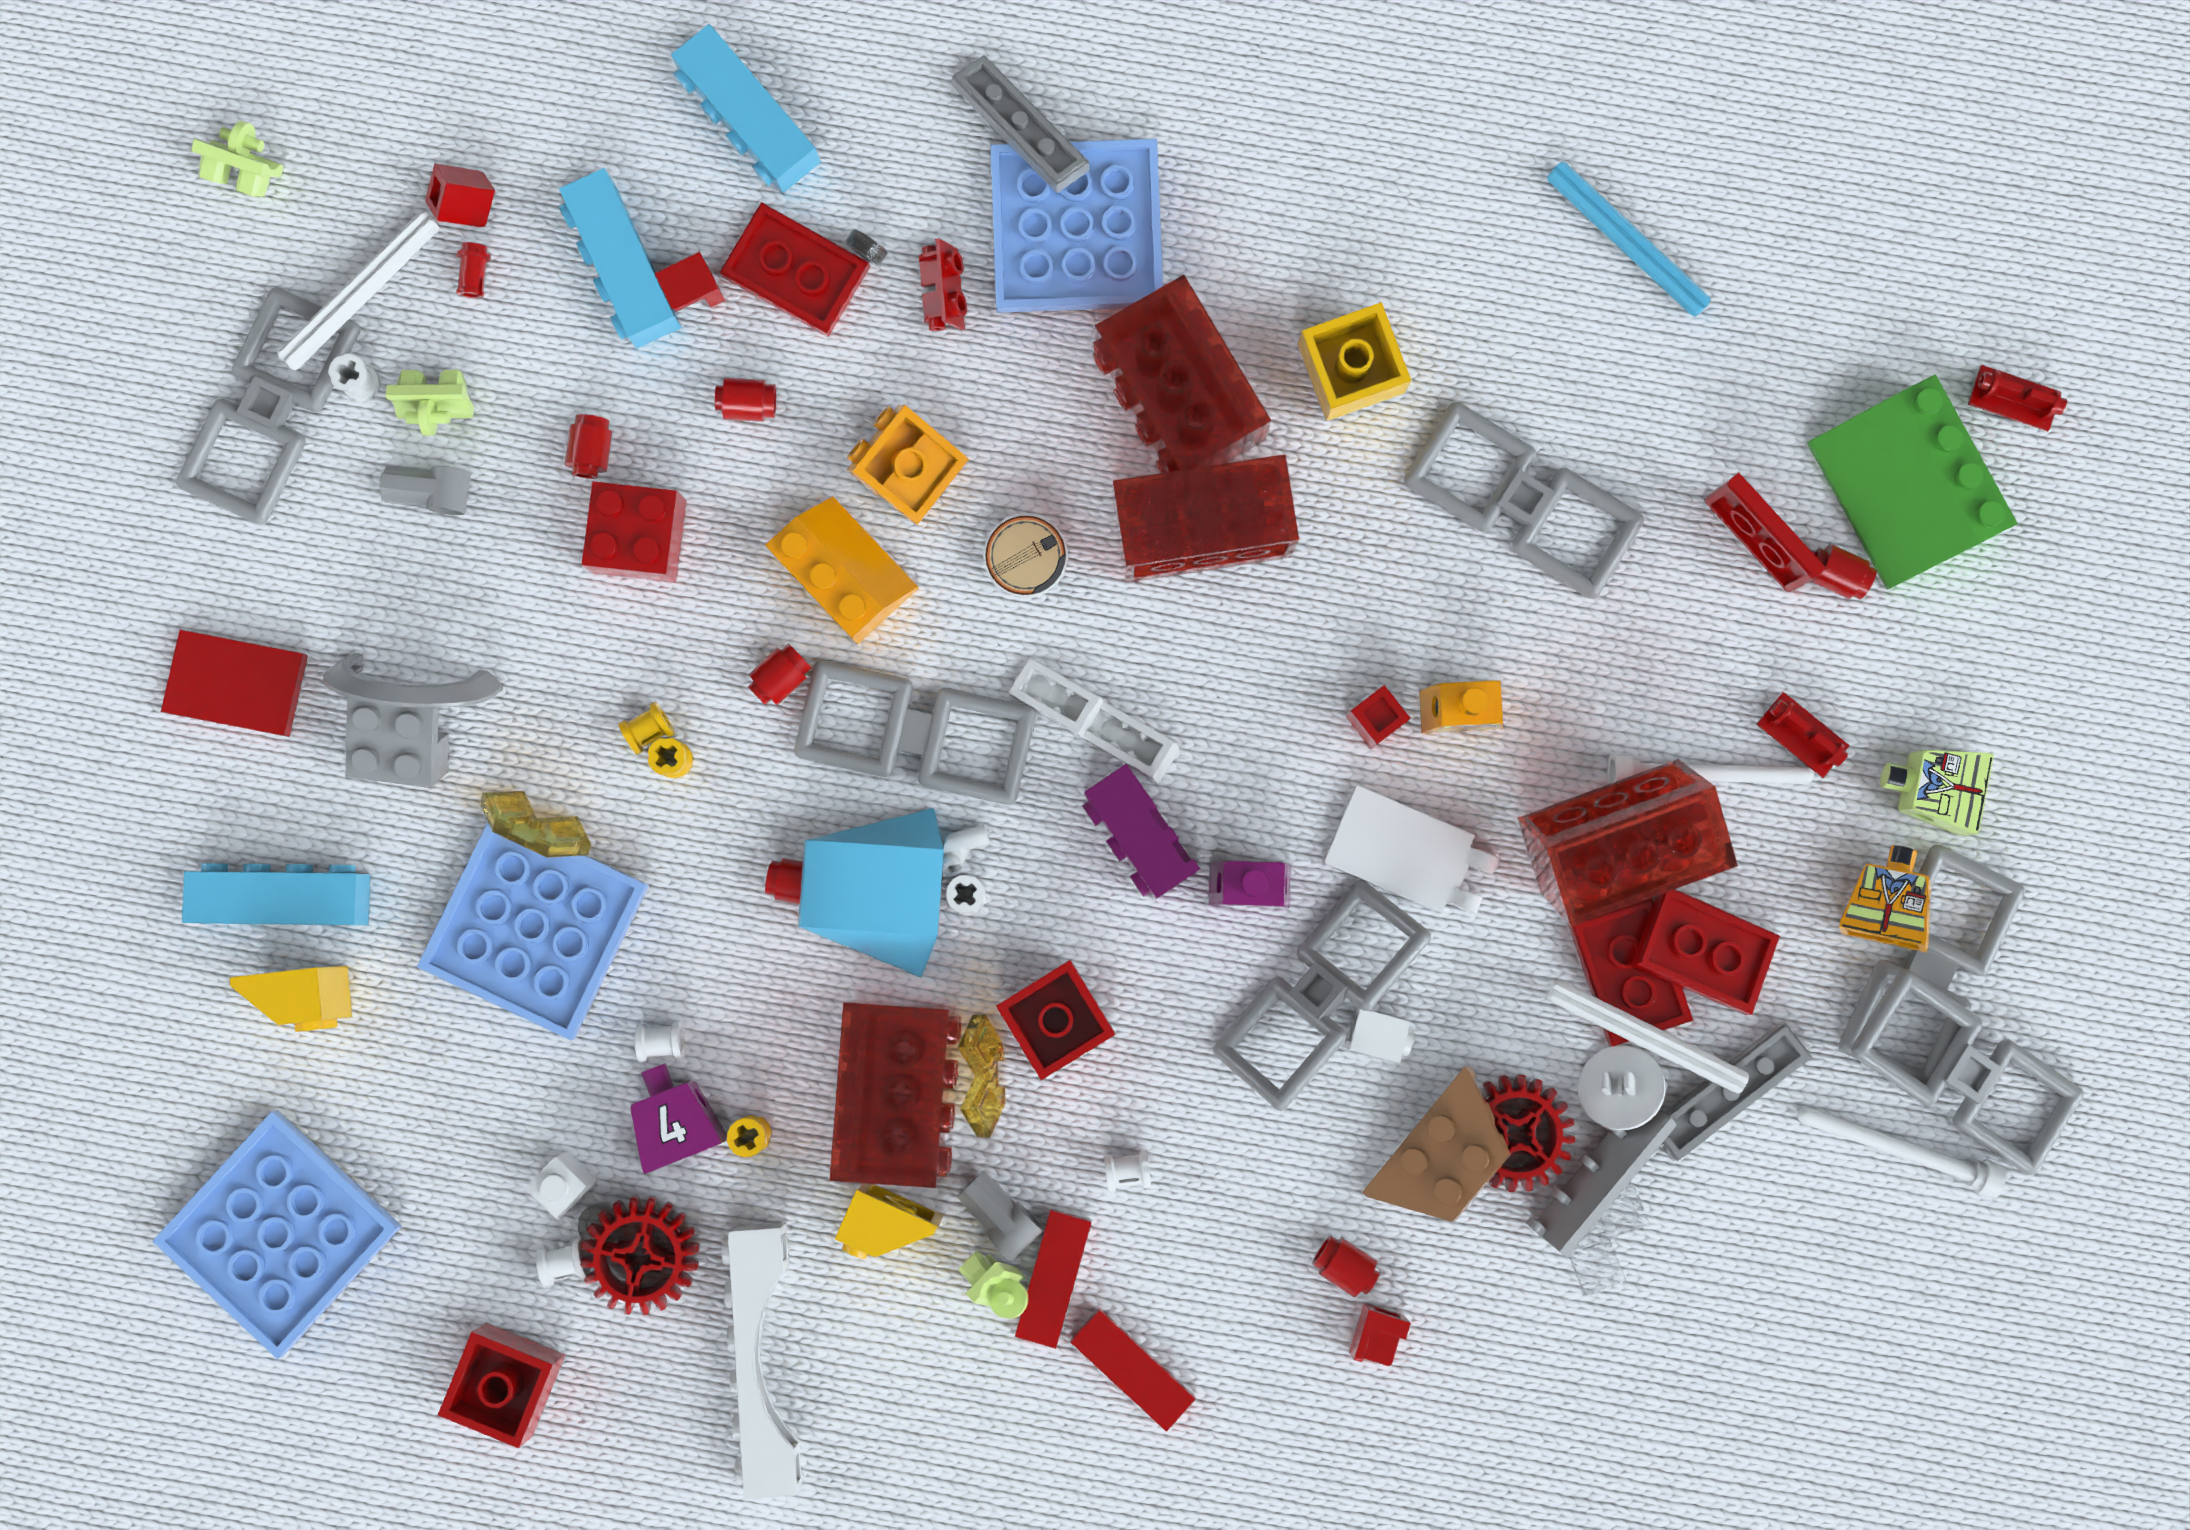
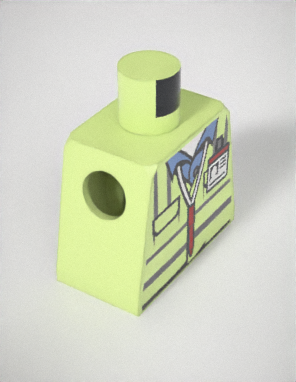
[1880,750,1994,836]

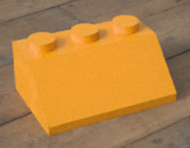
[765,496,919,645]

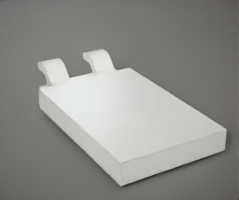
[1323,785,1500,914]

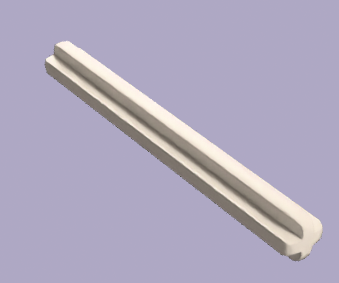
[277,211,439,370]
[1547,980,1749,1093]

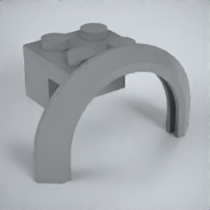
[323,653,504,788]

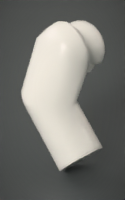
[942,824,990,878]

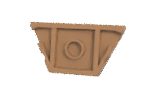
[1362,1065,1511,1222]

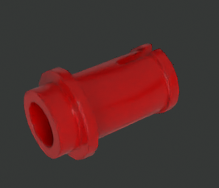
[456,242,491,299]

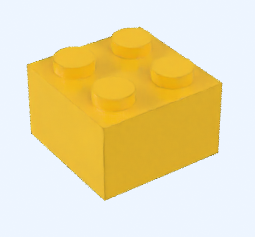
[1297,302,1411,421]

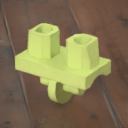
[191,121,284,197]
[385,369,474,436]
[958,1251,1028,1319]

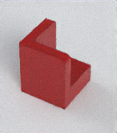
[425,163,495,227]
[654,252,725,312]
[1346,685,1411,749]
[1349,1302,1411,1366]

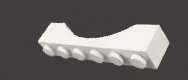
[722,1222,802,1499]

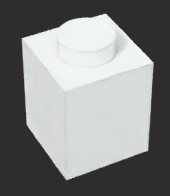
[1345,1007,1414,1064]
[525,1151,598,1219]

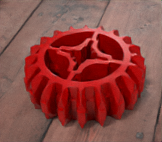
[1483,1074,1575,1192]
[580,1195,700,1315]

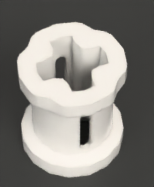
[328,353,380,401]
[946,875,986,914]
[635,1021,686,1063]
[1104,1150,1151,1193]
[536,1238,591,1287]

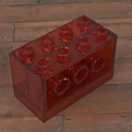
[1092,275,1271,490]
[1112,454,1299,583]
[1517,759,1738,927]
[829,1000,962,1188]

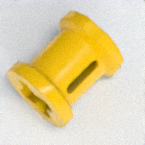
[618,701,675,755]
[648,738,693,779]
[727,1115,772,1157]

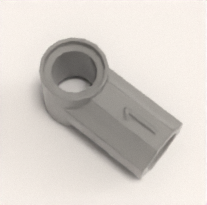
[379,465,471,515]
[957,1170,1044,1261]

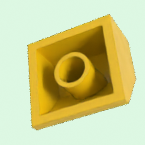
[229,966,352,1032]
[835,1180,944,1259]

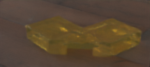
[480,791,591,858]
[958,1014,1006,1138]

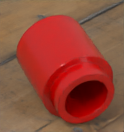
[715,377,776,422]
[564,414,612,479]
[1811,544,1877,600]
[748,643,812,706]
[765,858,803,904]
[1312,1235,1380,1298]

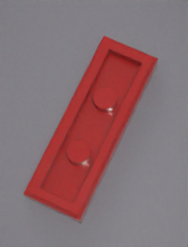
[1015,1208,1092,1349]
[1070,1307,1196,1432]

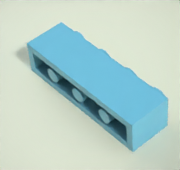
[671,24,821,193]
[559,167,682,349]
[182,863,370,925]

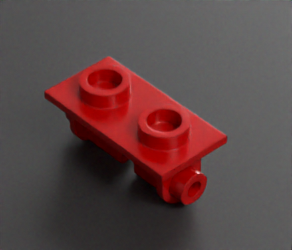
[918,238,967,332]
[1968,365,2067,432]
[1756,692,1850,778]

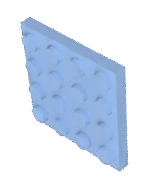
[991,139,1164,313]
[417,812,649,1040]
[152,1110,402,1359]

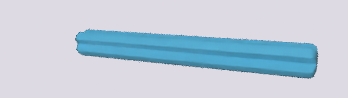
[1547,161,1711,317]

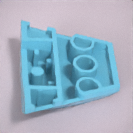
[798,808,944,978]

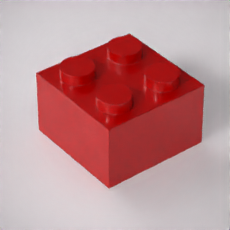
[581,481,687,583]
[996,960,1116,1081]
[437,1322,566,1449]

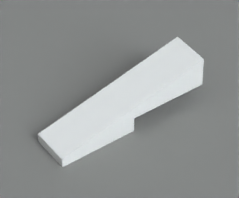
[1008,657,1180,784]

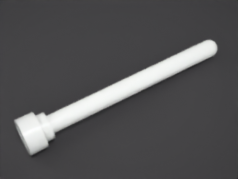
[1608,754,1814,788]
[1798,1107,2007,1199]

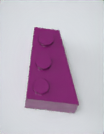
[1082,764,1200,900]

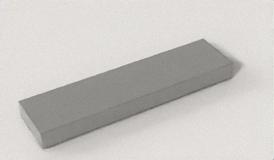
[952,55,1089,193]
[1661,1022,1812,1162]

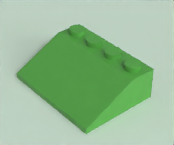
[1807,374,2018,590]

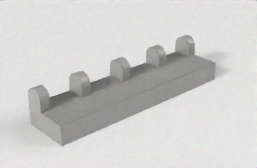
[1526,1109,1677,1258]

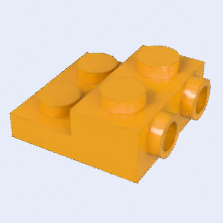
[847,405,969,525]

